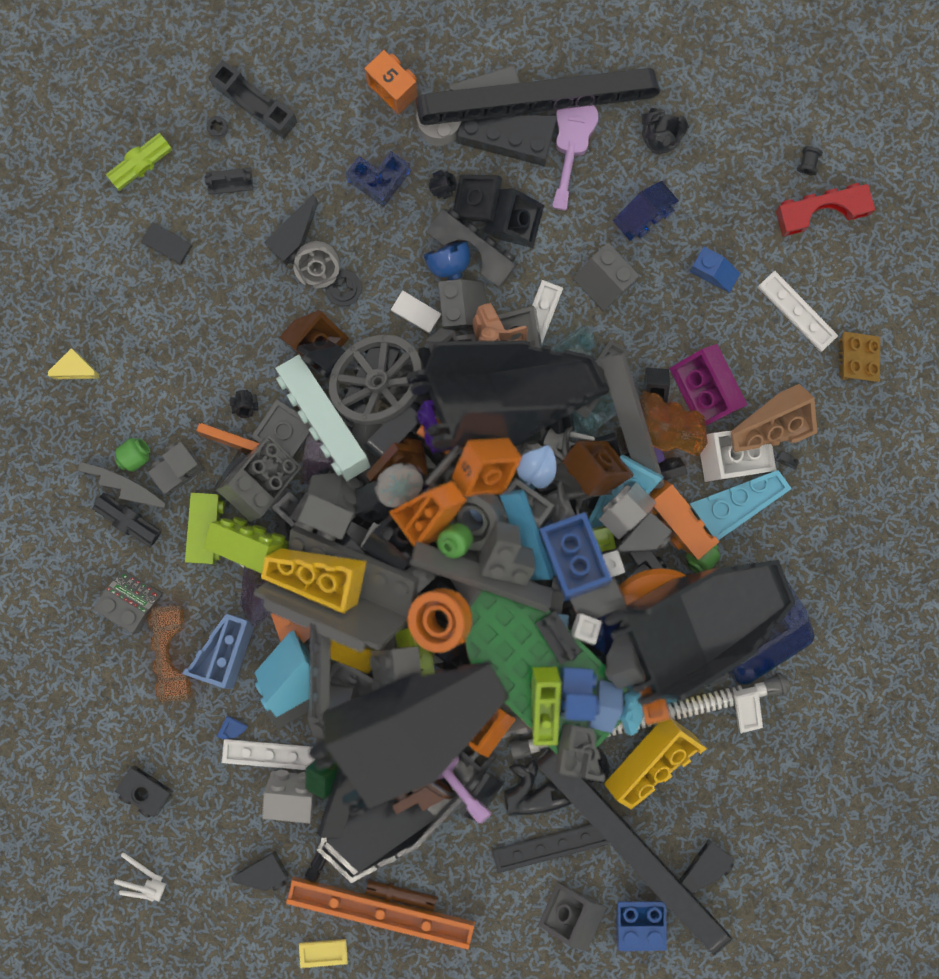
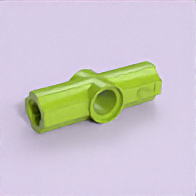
[106,133,173,191]

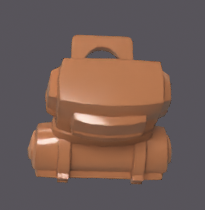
[473,303,528,341]

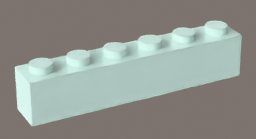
[275,355,371,482]

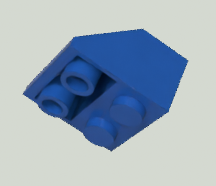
[616,901,667,951]

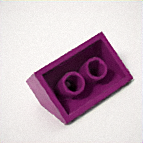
[669,344,748,429]

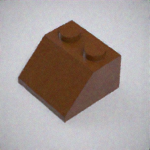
[562,441,634,496]

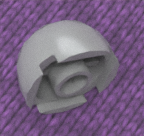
[293,241,340,288]

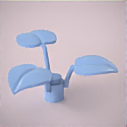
[470,445,556,527]

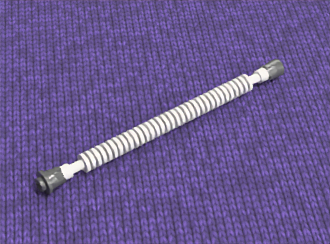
[509,673,790,760]

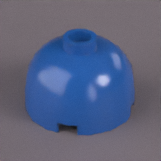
[423,241,471,281]

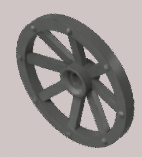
[329,335,424,425]

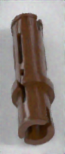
[365,879,437,911]

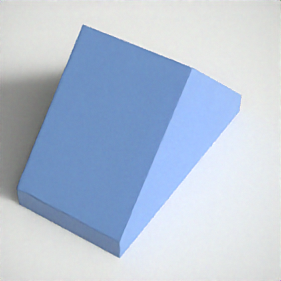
[588,680,623,733]

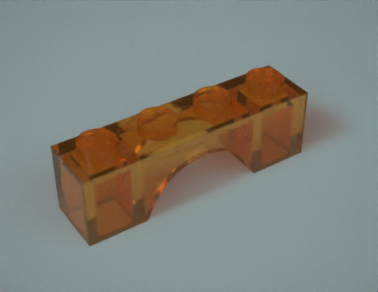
[148,605,192,702]

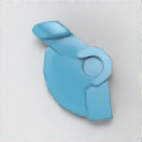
[619,690,643,736]

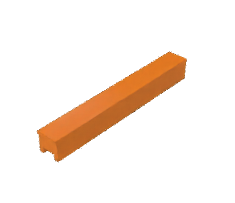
[286,876,475,950]

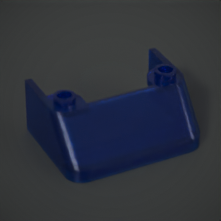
[730,581,815,685]

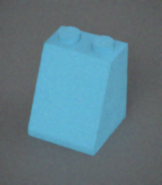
[255,630,310,717]

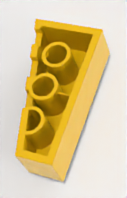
[261,548,367,614]

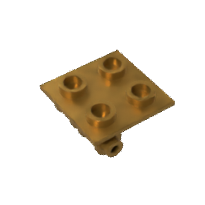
[838,332,880,382]

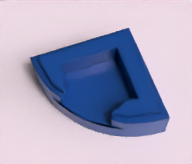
[217,716,248,739]

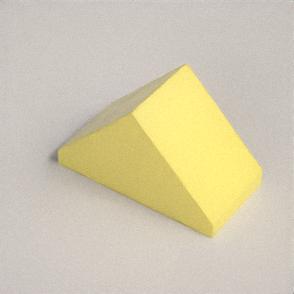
[48,348,99,379]

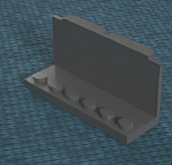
[254,526,419,652]

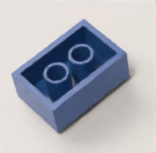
[539,512,612,601]

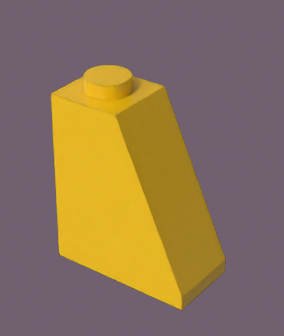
[330,639,377,674]

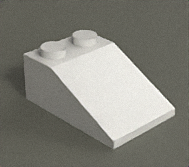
[697,431,776,482]

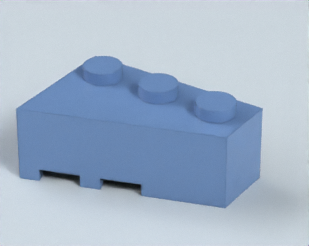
[182,614,256,689]

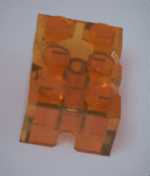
[639,391,708,457]

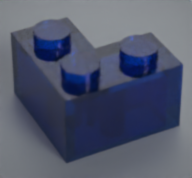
[345,151,411,207]
[613,181,679,241]

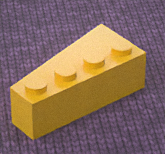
[604,718,707,809]

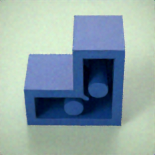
[559,667,600,721]

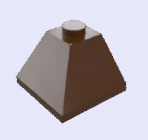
[279,310,349,370]

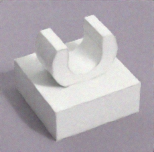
[571,614,602,645]

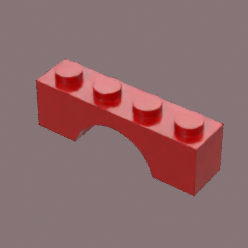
[776,183,875,237]

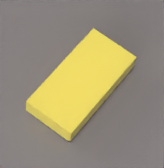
[299,939,348,968]

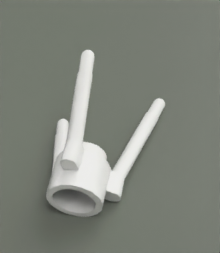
[544,429,595,460]
[114,853,166,902]

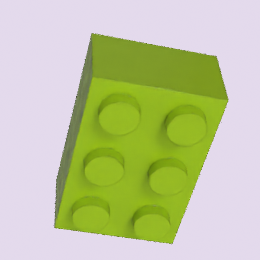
[203,517,289,573]

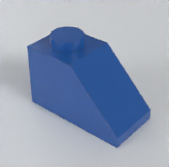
[690,247,740,293]

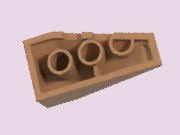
[731,384,817,452]

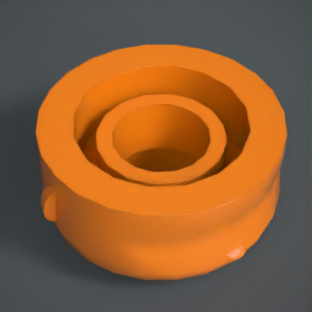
[408,588,473,652]

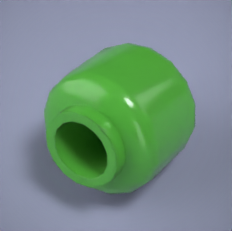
[115,438,150,472]
[437,523,473,559]
[686,545,720,573]

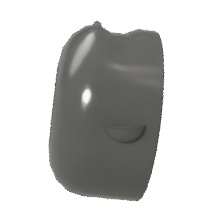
[448,492,507,550]

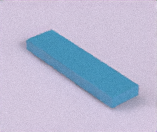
[500,490,554,580]

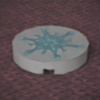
[375,464,423,507]

